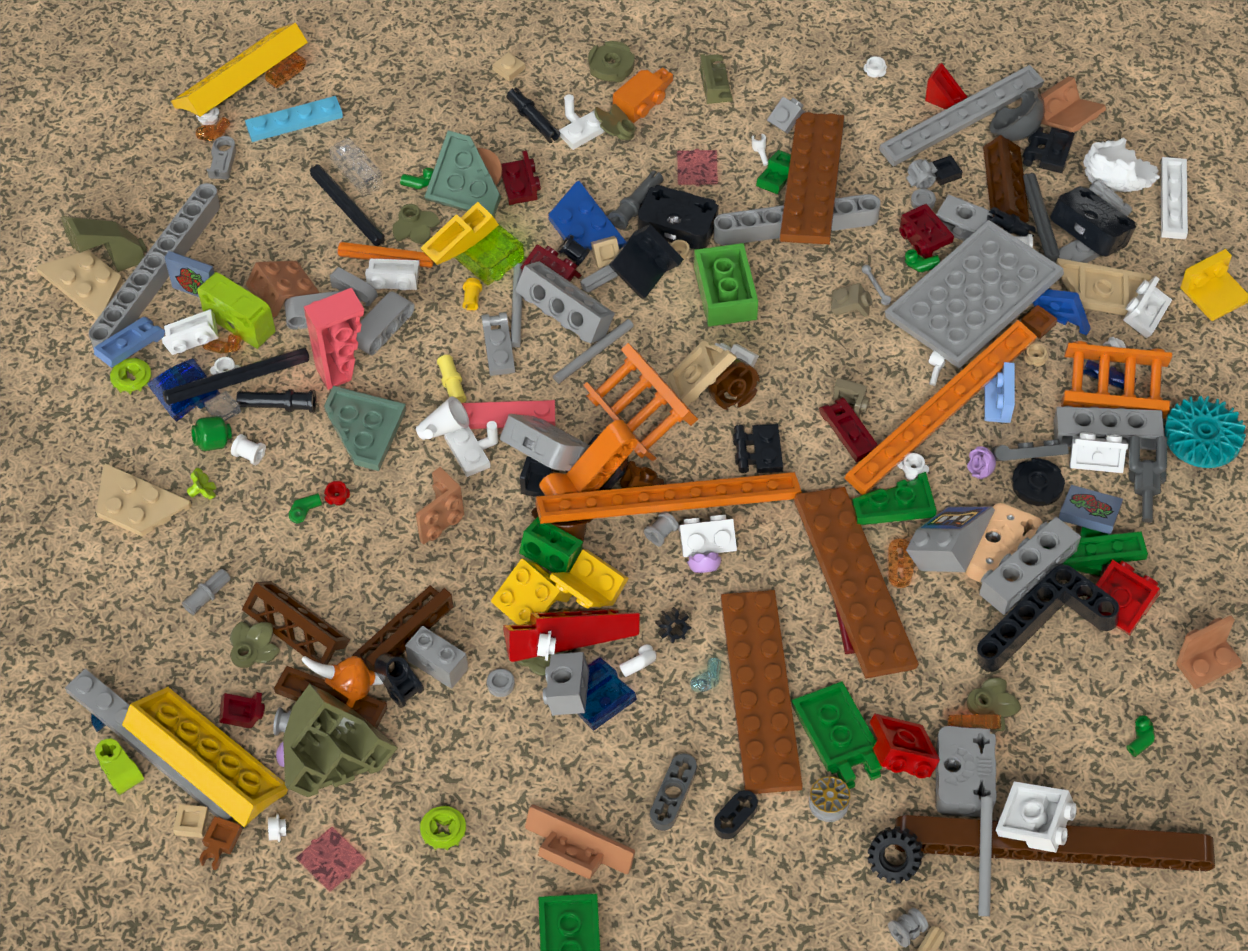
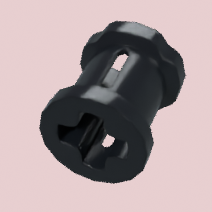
[557,234,590,266]

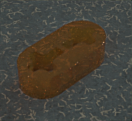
[265,52,306,88]
[888,538,913,588]
[947,714,1001,730]

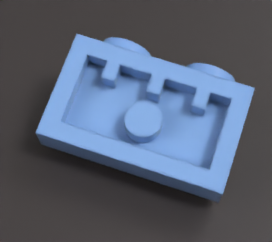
[984,362,1015,423]

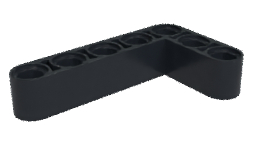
[977,564,1119,672]

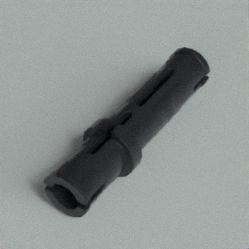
[506,87,560,143]

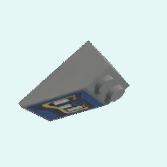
[906,506,995,572]

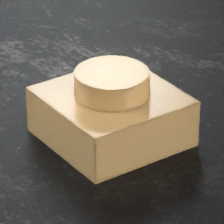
[492,52,526,82]
[591,236,619,268]
[173,804,209,838]

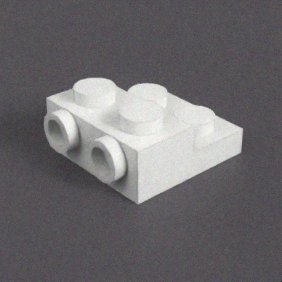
[996,781,1077,853]

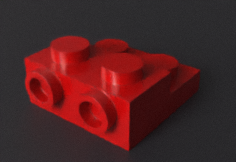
[1086,560,1160,636]
[870,713,940,779]

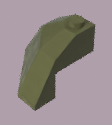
[60,216,147,272]
[283,684,398,797]

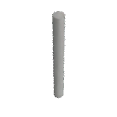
[511,263,523,347]
[553,319,634,384]
[978,797,993,916]

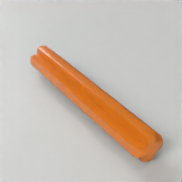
[338,242,434,268]

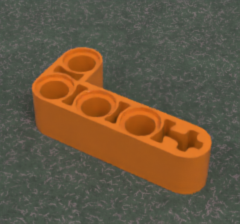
[539,420,638,496]

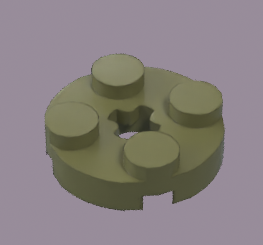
[588,41,635,83]

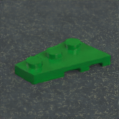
[852,472,937,525]

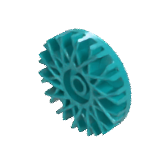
[1164,396,1246,468]

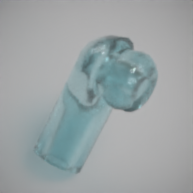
[690,658,721,692]

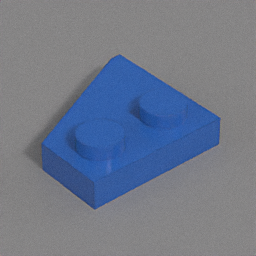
[1033,289,1091,336]

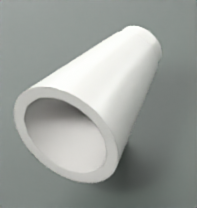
[416,396,469,440]

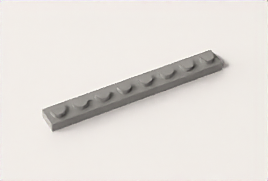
[879,65,1044,167]
[65,669,234,821]

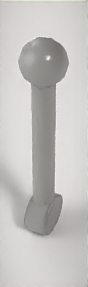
[861,265,891,306]

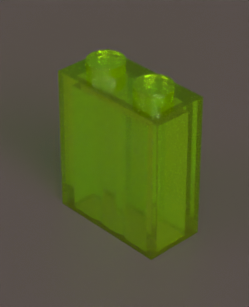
[454,225,524,286]

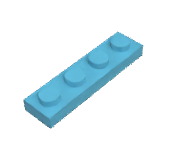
[245,96,343,142]

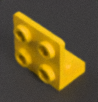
[1180,249,1248,321]
[549,549,629,608]
[491,558,572,625]

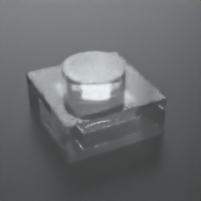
[204,391,241,421]

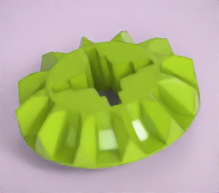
[110,358,152,395]
[420,806,466,851]

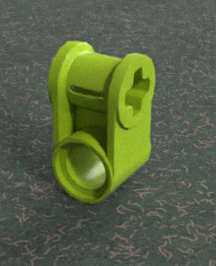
[95,739,144,796]

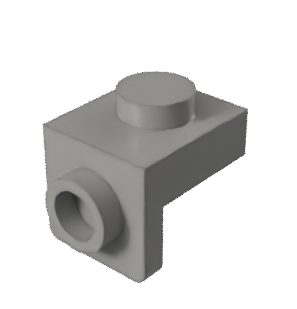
[767,97,805,134]

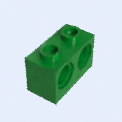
[519,516,583,573]

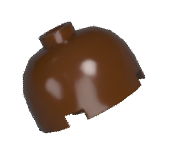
[707,358,760,410]

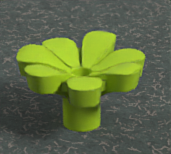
[187,468,216,499]

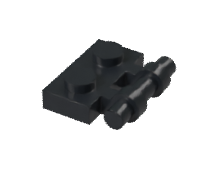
[1023,126,1075,174]
[732,424,783,473]

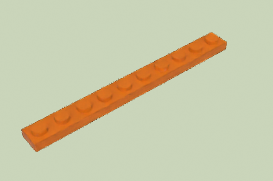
[844,320,1037,495]
[535,472,802,524]

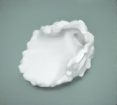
[1083,138,1160,192]

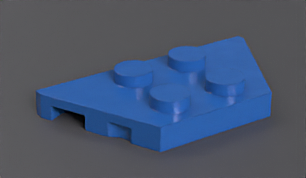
[548,181,626,250]

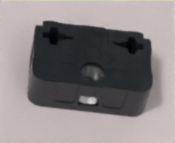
[638,185,719,250]
[1050,186,1137,257]

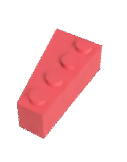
[304,288,364,390]

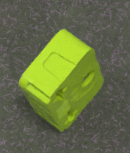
[197,272,276,349]

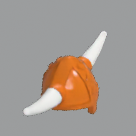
[302,656,390,708]

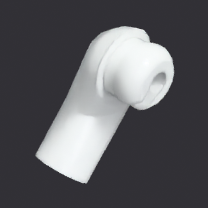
[620,644,656,677]

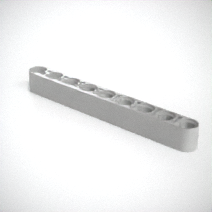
[89,183,220,350]

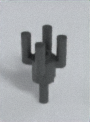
[1129,436,1167,523]

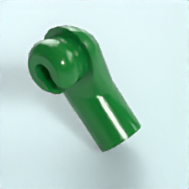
[905,249,940,273]

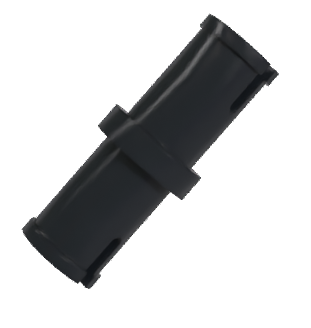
[987,207,1036,237]

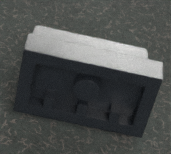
[609,224,684,299]

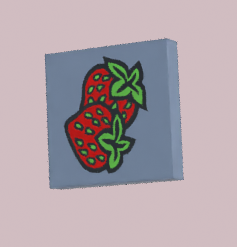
[164,251,214,297]
[1059,485,1123,534]

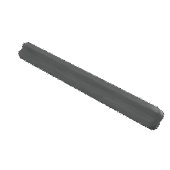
[1023,173,1060,262]

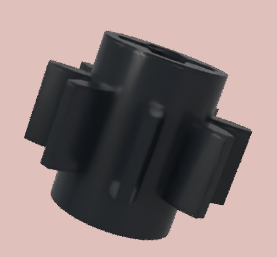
[655,607,692,643]

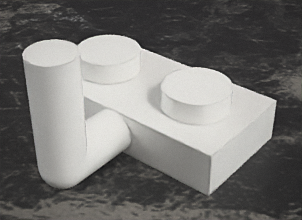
[559,94,605,150]
[444,421,498,477]

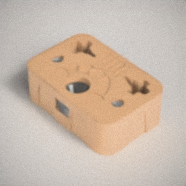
[966,503,1043,582]

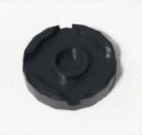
[1011,458,1065,506]

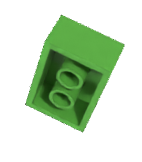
[694,243,758,327]

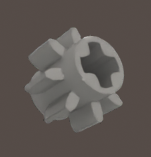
[906,159,938,189]

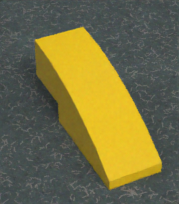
[421,202,499,265]

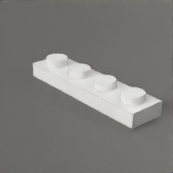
[1161,157,1188,239]

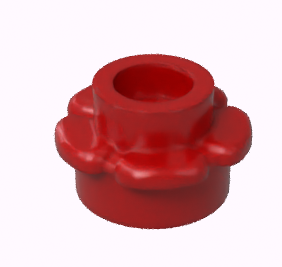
[324,481,350,506]

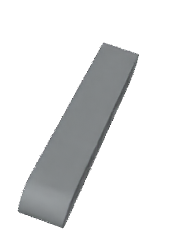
[714,194,881,245]

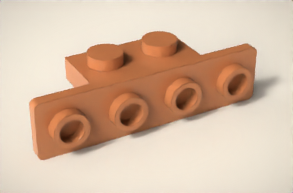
[525,804,635,879]

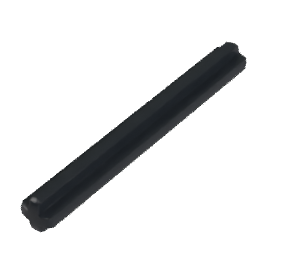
[310,164,385,246]

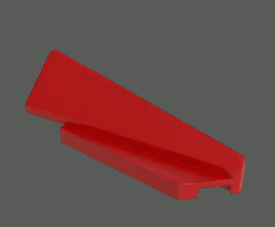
[503,609,640,662]

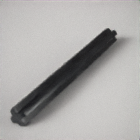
[163,348,309,405]

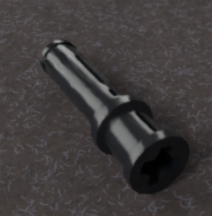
[236,389,317,413]

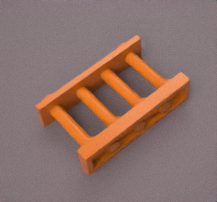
[1061,341,1172,419]
[583,343,698,461]

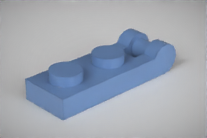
[94,317,165,368]

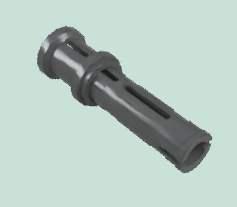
[608,170,664,230]

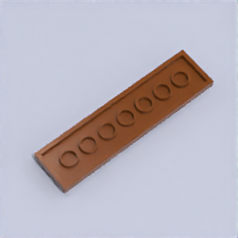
[780,112,844,245]
[794,487,919,679]
[721,590,803,794]

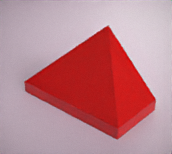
[925,63,968,109]

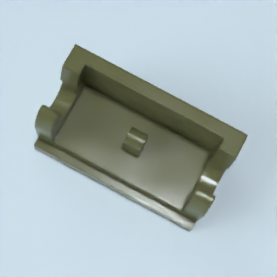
[700,54,733,104]

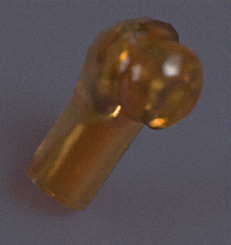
[195,117,230,141]
[203,334,242,354]

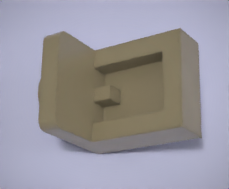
[831,283,872,317]
[833,378,870,417]

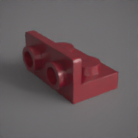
[501,150,541,205]
[899,204,954,259]
[520,244,582,282]

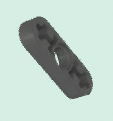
[650,754,697,831]

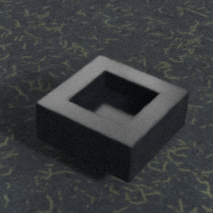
[932,155,963,186]

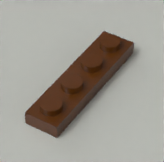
[274,666,388,729]

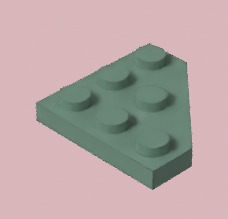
[424,130,501,217]
[324,386,406,471]

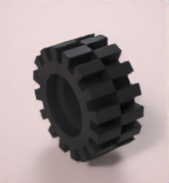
[867,826,924,884]

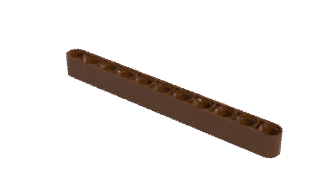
[895,815,1215,872]

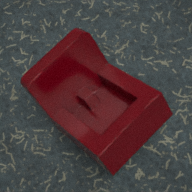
[219,692,265,728]

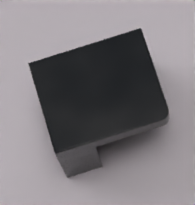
[520,456,553,497]

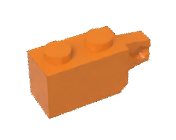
[613,68,673,123]

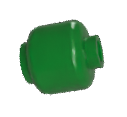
[191,416,232,451]

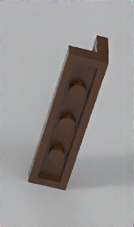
[983,135,1030,223]
[242,581,350,665]
[352,585,454,672]

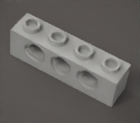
[515,261,615,344]
[1053,406,1164,450]
[979,516,1081,615]

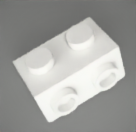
[365,258,420,290]
[1123,276,1172,338]
[162,309,219,355]
[1069,432,1129,473]
[678,515,737,557]

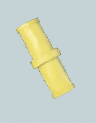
[437,355,467,403]

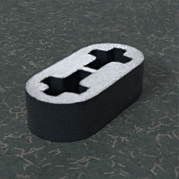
[714,790,758,839]

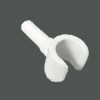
[752,134,768,166]
[929,351,945,386]

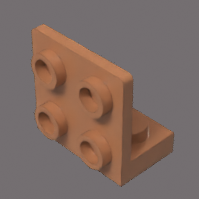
[1041,76,1106,132]
[246,261,319,317]
[416,467,464,545]
[1176,615,1243,690]

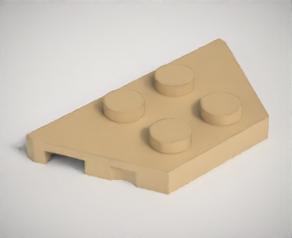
[36,250,123,319]
[1055,258,1151,316]
[661,340,737,421]
[96,464,192,537]

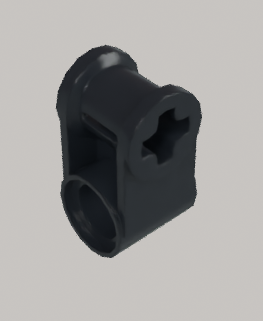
[375,653,424,708]

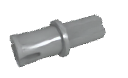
[182,569,231,615]

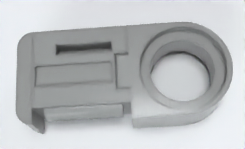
[207,136,236,180]
[330,267,378,306]

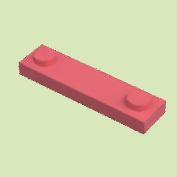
[462,400,556,429]

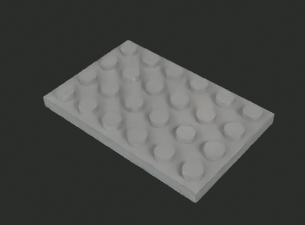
[885,220,1064,368]

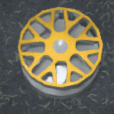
[809,777,850,822]

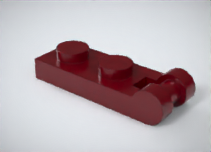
[819,397,878,463]

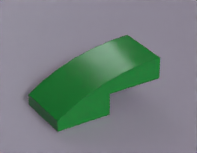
[756,150,791,194]

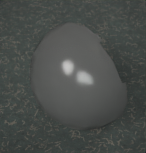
[989,88,1045,141]

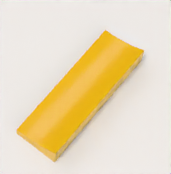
[171,22,308,117]
[122,687,288,827]

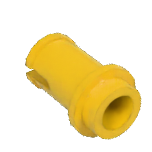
[462,278,483,311]

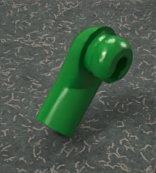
[400,167,434,189]
[289,493,322,524]
[1126,715,1155,757]

